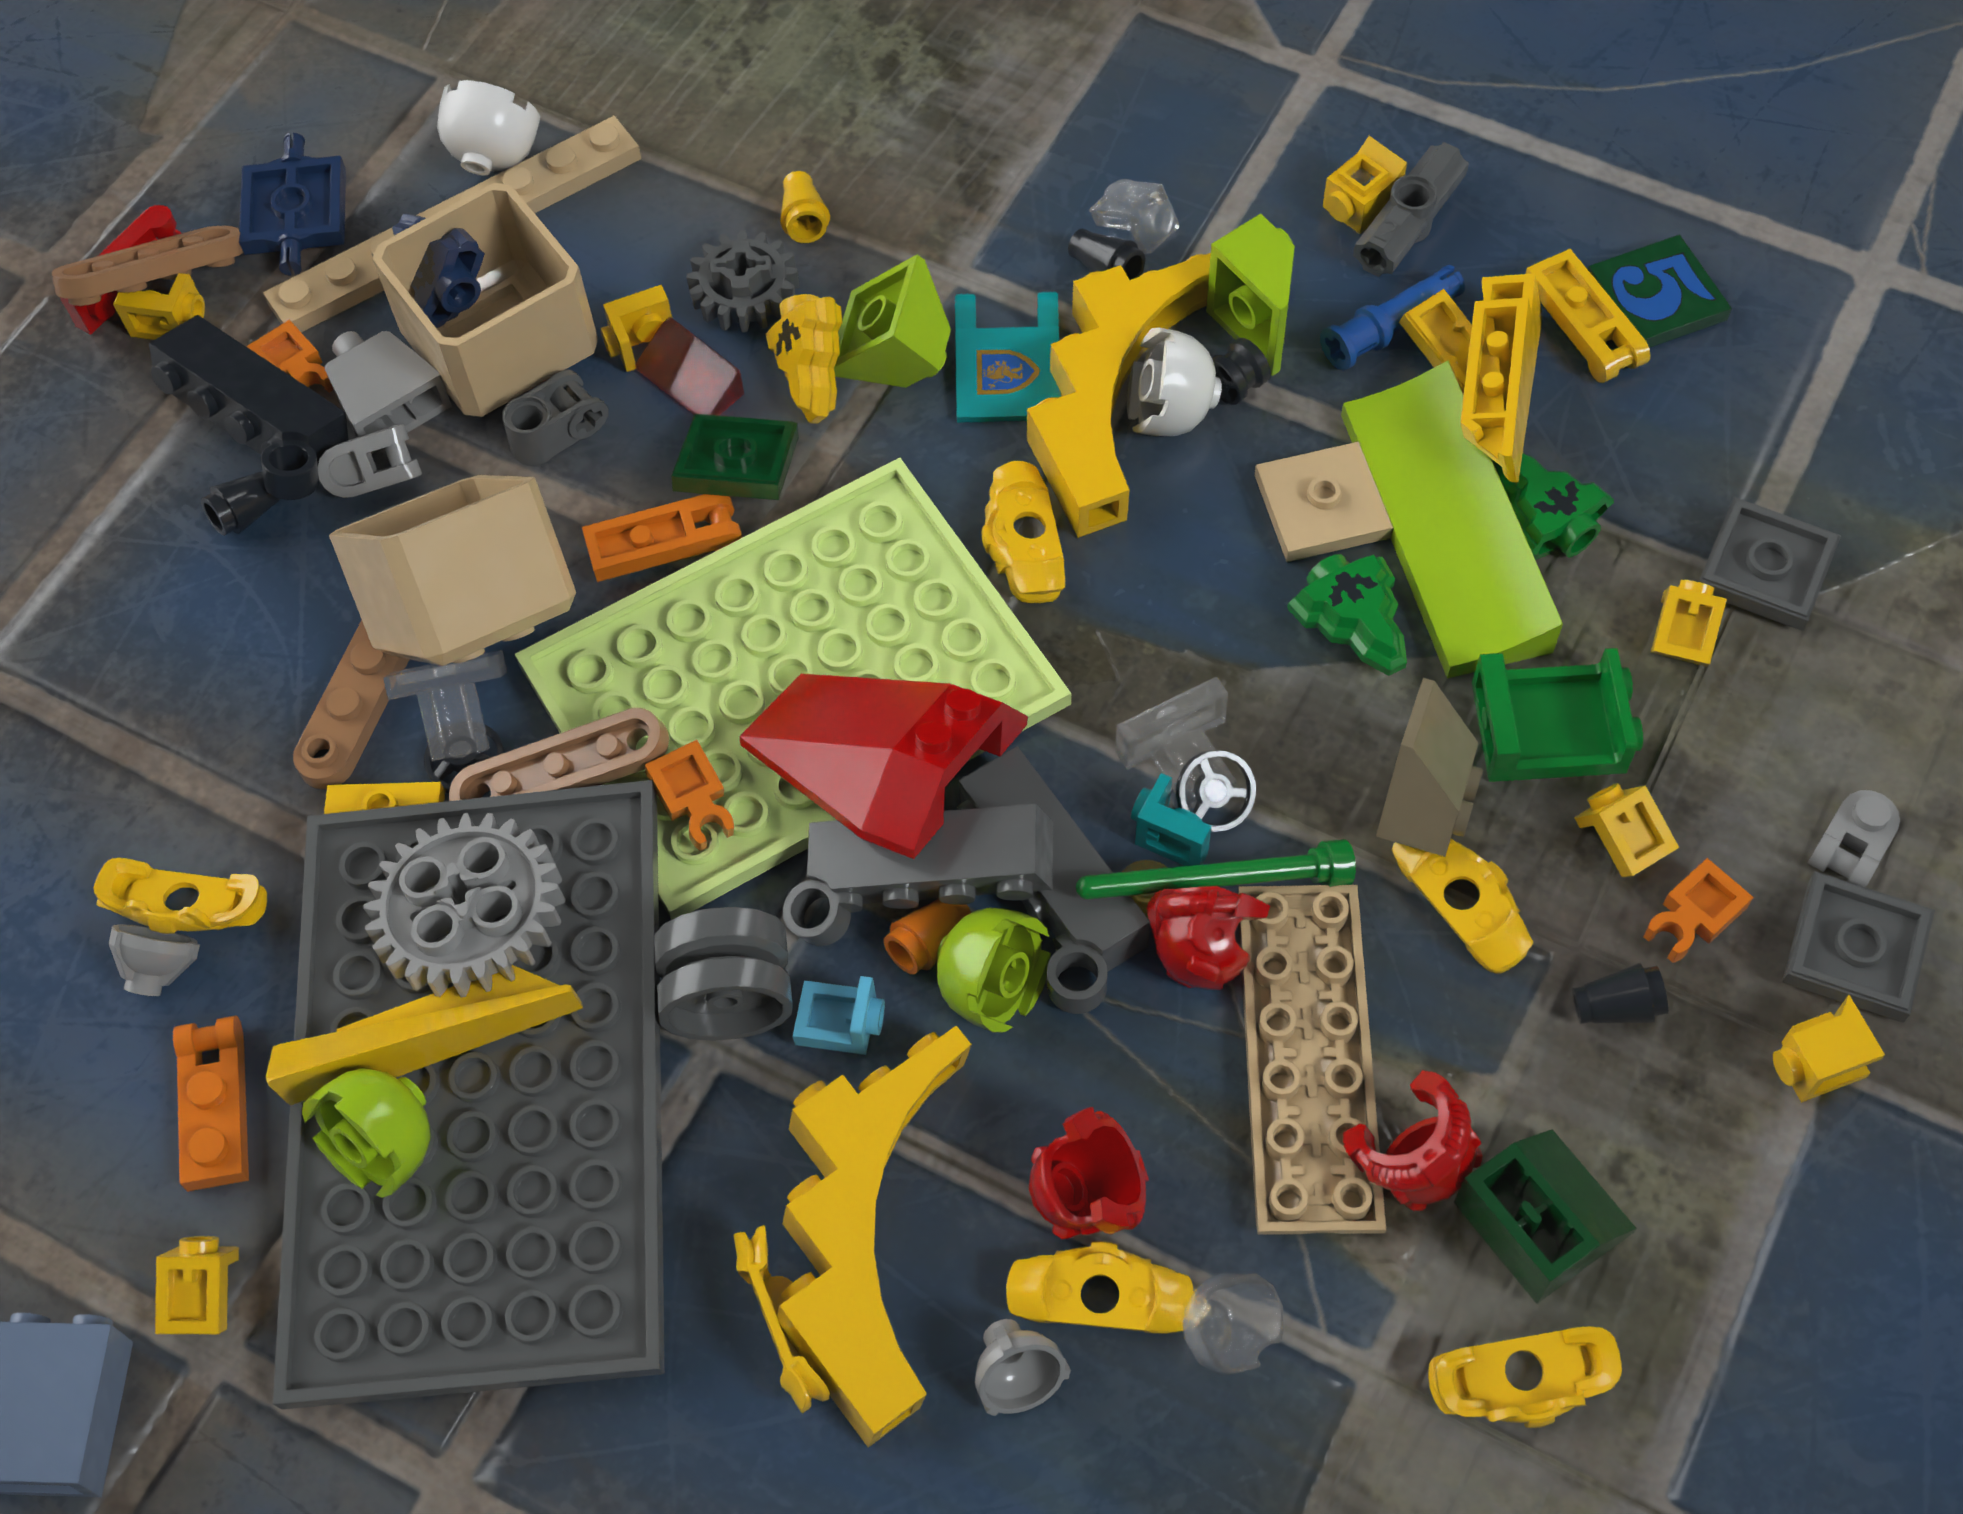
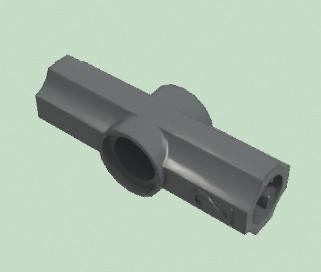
[1353,142,1469,277]

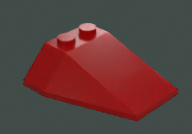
[739,673,1028,859]

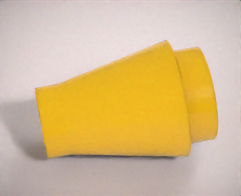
[780,171,830,243]

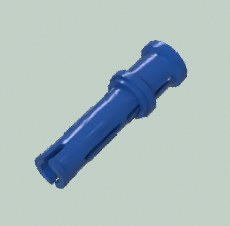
[1320,265,1465,371]

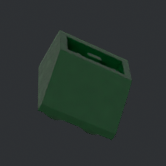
[1454,1129,1637,1304]

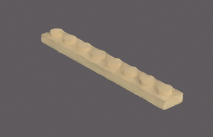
[263,115,642,333]

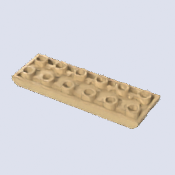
[1238,885,1386,1235]

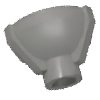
[109,924,200,996]
[975,1319,1071,1416]

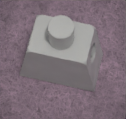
[325,331,452,454]

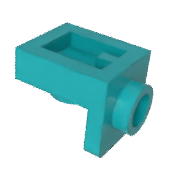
[1130,773,1212,866]

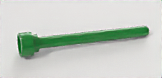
[1076,839,1356,900]

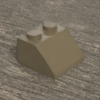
[1376,678,1483,857]

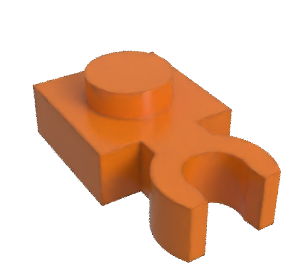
[246,319,334,393]
[645,740,734,851]
[1643,858,1754,963]

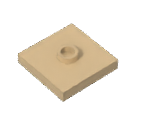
[1255,442,1393,562]

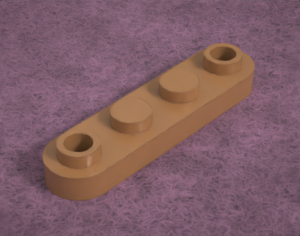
[52,226,243,306]
[293,620,410,789]
[449,708,669,801]

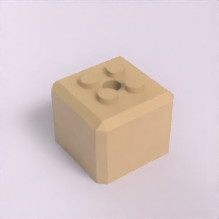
[372,183,598,417]
[329,475,576,666]

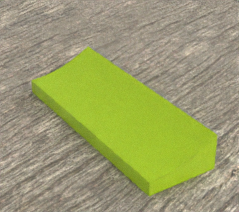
[1341,361,1563,678]

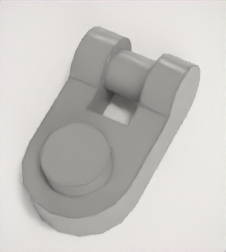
[318,423,422,498]
[1807,790,1900,888]

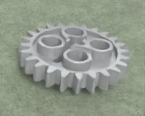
[363,813,565,997]

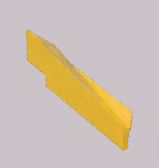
[1460,273,1542,483]
[266,965,583,1106]

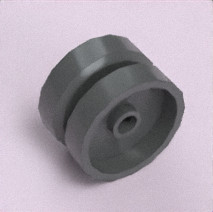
[654,907,793,1041]

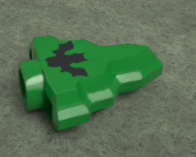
[1492,453,1614,560]
[1287,554,1407,676]

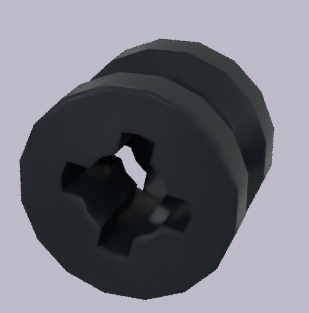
[1212,338,1271,405]

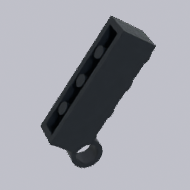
[149,315,348,500]

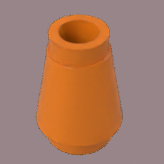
[884,898,971,974]

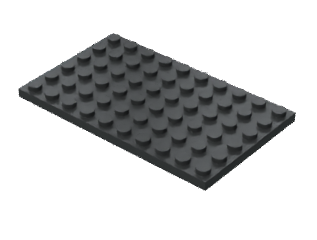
[273,780,665,1410]

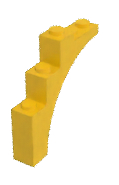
[1027,252,1211,538]
[777,1025,972,1448]

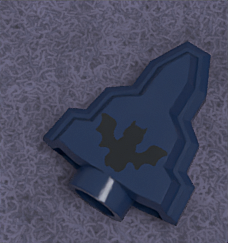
[392,214,485,328]

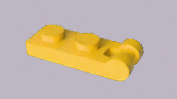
[1525,249,1651,383]

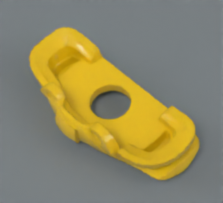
[982,461,1065,603]
[1392,838,1533,974]
[94,857,267,934]
[733,1225,830,1414]
[1006,1241,1195,1334]
[1428,1326,1622,1428]

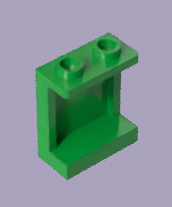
[1472,648,1643,782]

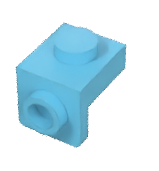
[793,976,885,1055]

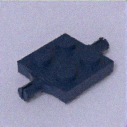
[239,133,346,276]

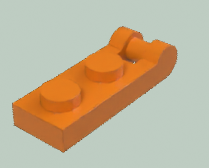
[582,494,743,582]
[173,1015,249,1192]

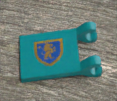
[955,292,1061,423]

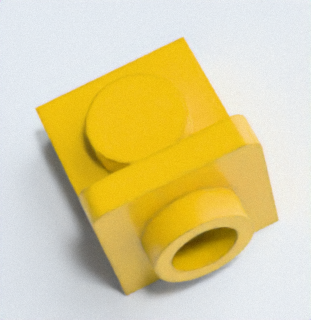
[113,273,205,340]
[600,284,675,372]
[1650,580,1727,667]
[1574,783,1679,877]
[155,1236,239,1334]

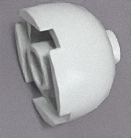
[437,80,540,175]
[1127,327,1222,436]

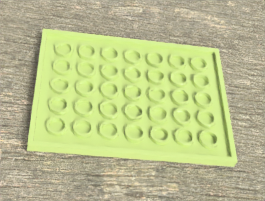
[515,458,1071,920]

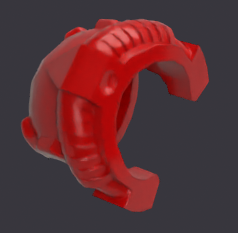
[1146,886,1270,990]
[1343,1070,1483,1211]
[1029,1107,1149,1239]

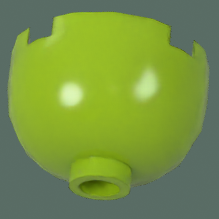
[937,908,1051,1032]
[302,1068,431,1198]

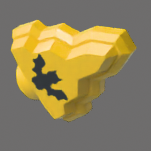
[766,294,842,424]

